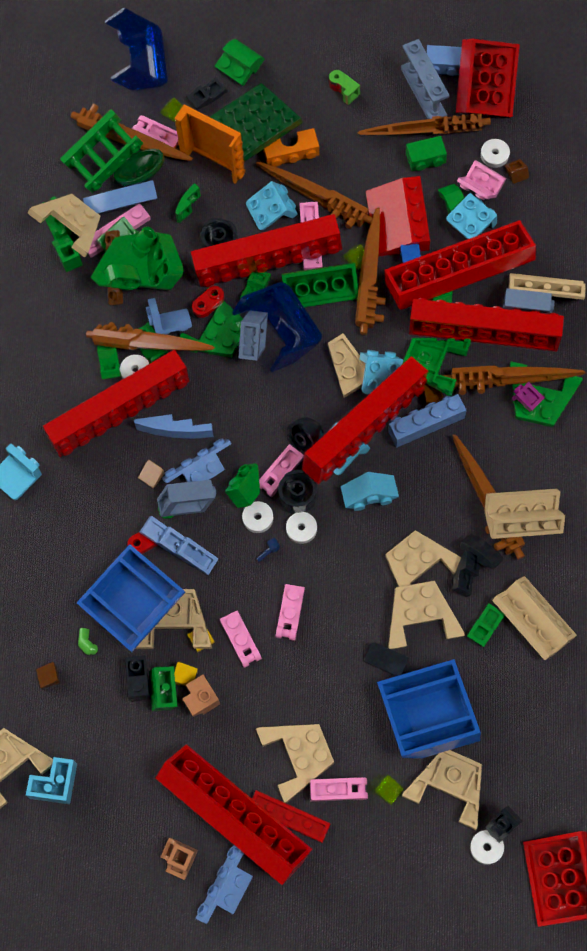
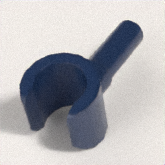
[256,538,280,562]

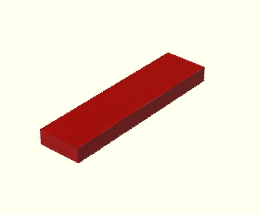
[252,790,331,844]

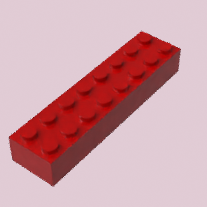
[191,214,343,287]
[385,220,536,310]
[409,298,564,352]
[43,349,189,457]
[302,356,428,485]
[156,744,312,885]

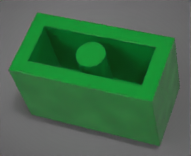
[406,136,447,171]
[149,666,177,711]

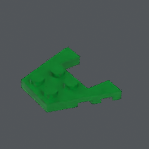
[180,287,243,357]
[402,338,471,396]
[510,361,583,427]

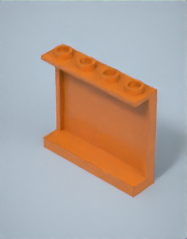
[174,104,245,184]

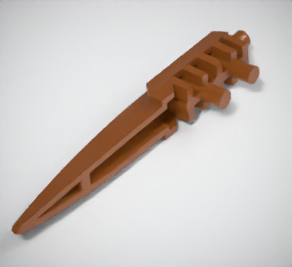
[71,104,193,161]
[357,114,491,135]
[256,162,372,229]
[355,207,386,335]
[86,322,215,351]
[443,365,586,395]
[452,435,525,560]

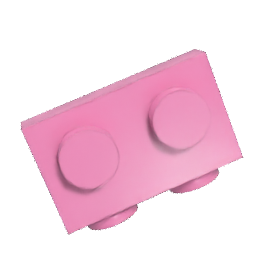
[457,161,507,200]

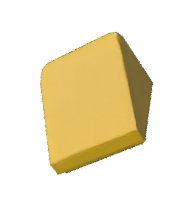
[174,662,198,687]

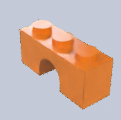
[263,128,319,167]

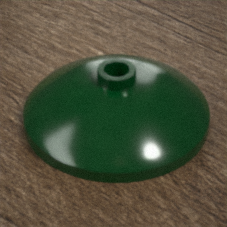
[114,148,164,186]

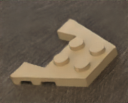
[28,194,101,257]
[386,530,461,587]
[388,581,465,650]
[135,589,212,649]
[256,724,334,803]
[0,728,53,809]
[402,750,482,830]

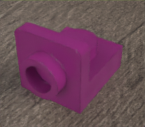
[511,382,544,412]

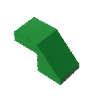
[438,183,464,215]
[97,345,121,380]

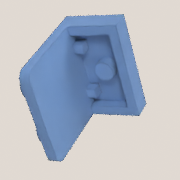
[146,298,192,335]

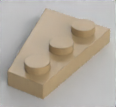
[328,334,365,398]

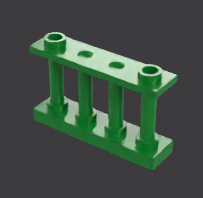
[60,109,144,193]

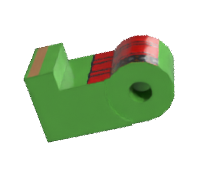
[329,70,360,105]

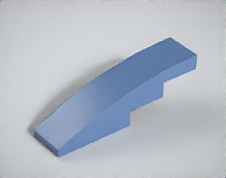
[83,180,157,214]
[134,414,214,439]
[139,516,218,575]

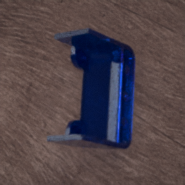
[105,8,168,90]
[232,282,322,372]

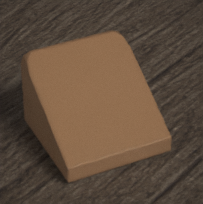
[138,460,165,489]

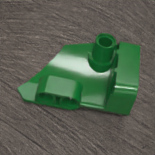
[91,226,183,290]

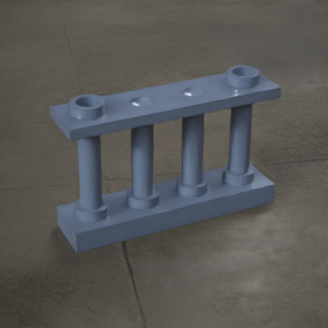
[401,39,450,119]

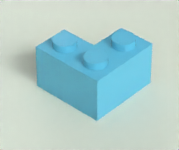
[341,472,399,511]
[26,757,77,804]

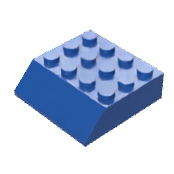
[77,544,185,652]
[377,659,481,758]

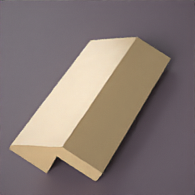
[508,273,585,300]
[485,489,565,539]
[492,576,577,660]

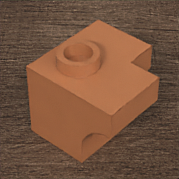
[183,675,220,717]
[161,838,198,880]

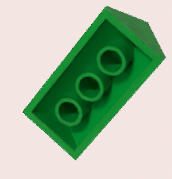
[282,263,358,310]

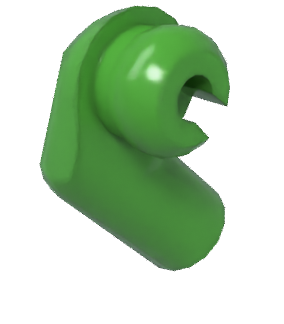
[78,628,98,655]

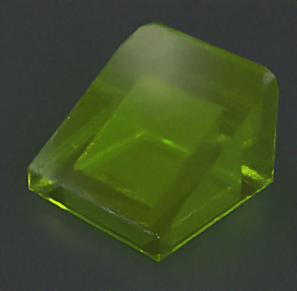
[160,97,183,122]
[343,244,364,270]
[375,775,403,805]

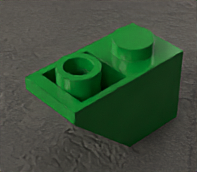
[52,235,83,272]
[225,463,260,508]

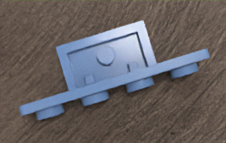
[162,438,232,483]
[196,845,253,924]

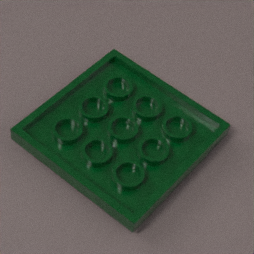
[210,83,303,161]

